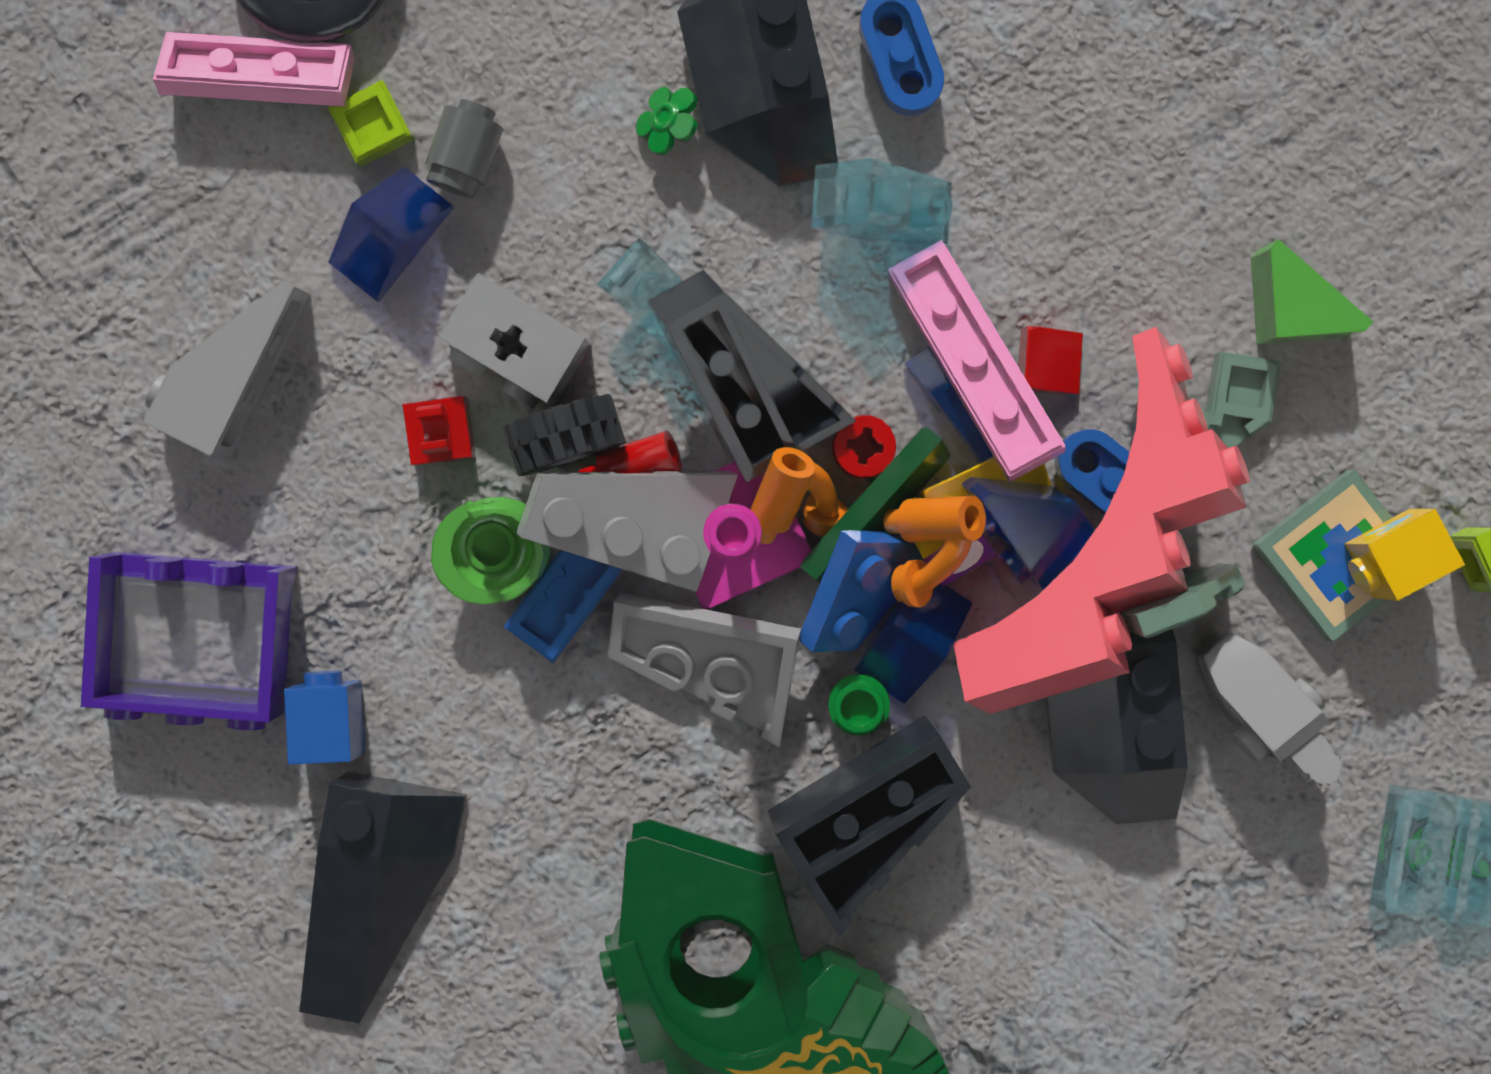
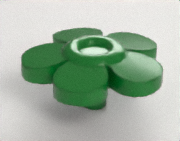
[636,87,698,156]

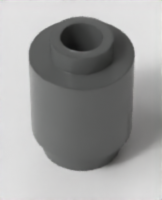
[425,99,504,199]

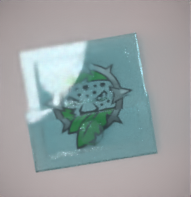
[1369,784,1491,927]

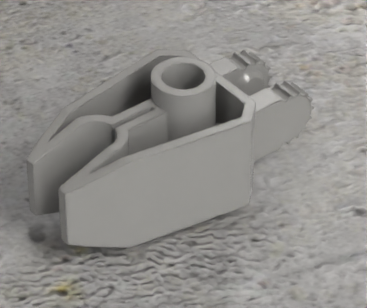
[1196,633,1344,787]

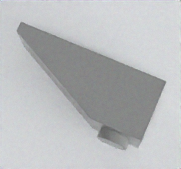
[143,281,310,458]

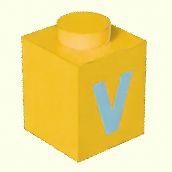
[1344,509,1465,601]

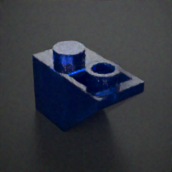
[961,477,1095,591]

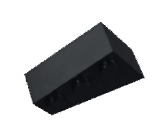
[647,270,856,483]
[767,715,971,937]

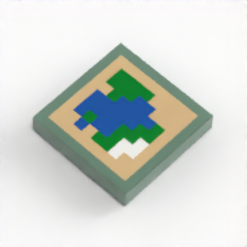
[1251,469,1392,642]

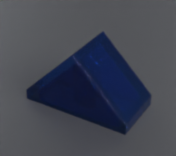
[328,167,454,302]
[853,583,973,704]

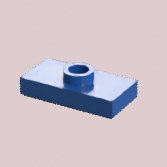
[504,550,623,663]

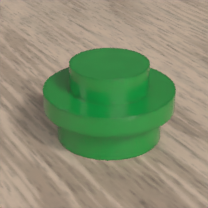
[828,674,890,736]

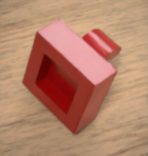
[402,396,476,466]

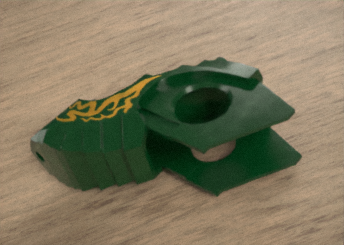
[599,819,950,1074]

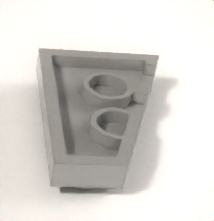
[516,471,738,592]
[608,592,801,747]

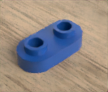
[859,0,944,116]
[1054,429,1130,516]

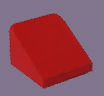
[1018,326,1083,395]

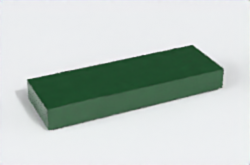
[800,426,951,584]

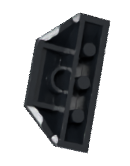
[677,0,839,187]
[1045,612,1188,824]

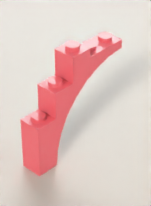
[953,327,1250,714]

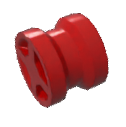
[832,415,896,478]

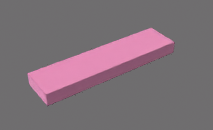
[887,240,1066,482]

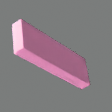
[153,32,355,107]

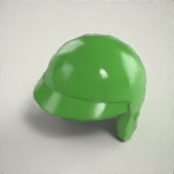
[431,496,551,605]

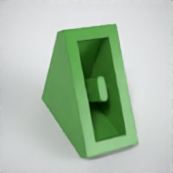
[1251,239,1373,344]

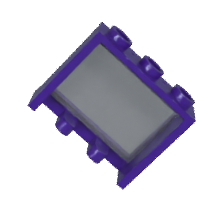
[80,552,298,730]

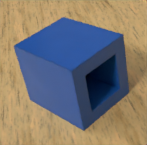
[284,670,365,765]

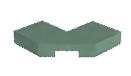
[1203,352,1281,448]
[1121,563,1245,638]

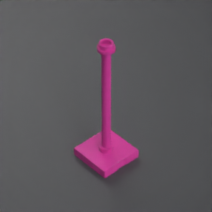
[695,463,811,610]

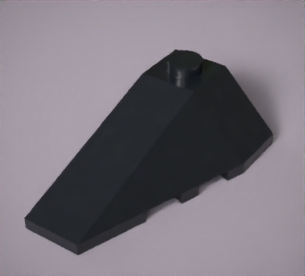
[299,771,467,1024]

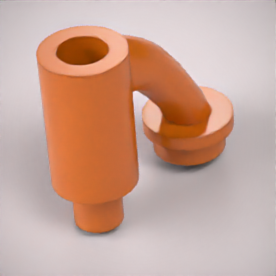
[750,447,848,544]
[883,496,986,607]

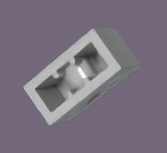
[438,273,591,409]

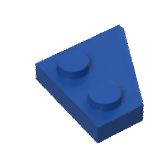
[799,530,926,652]

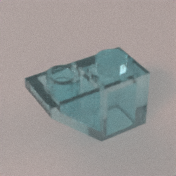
[811,158,952,244]

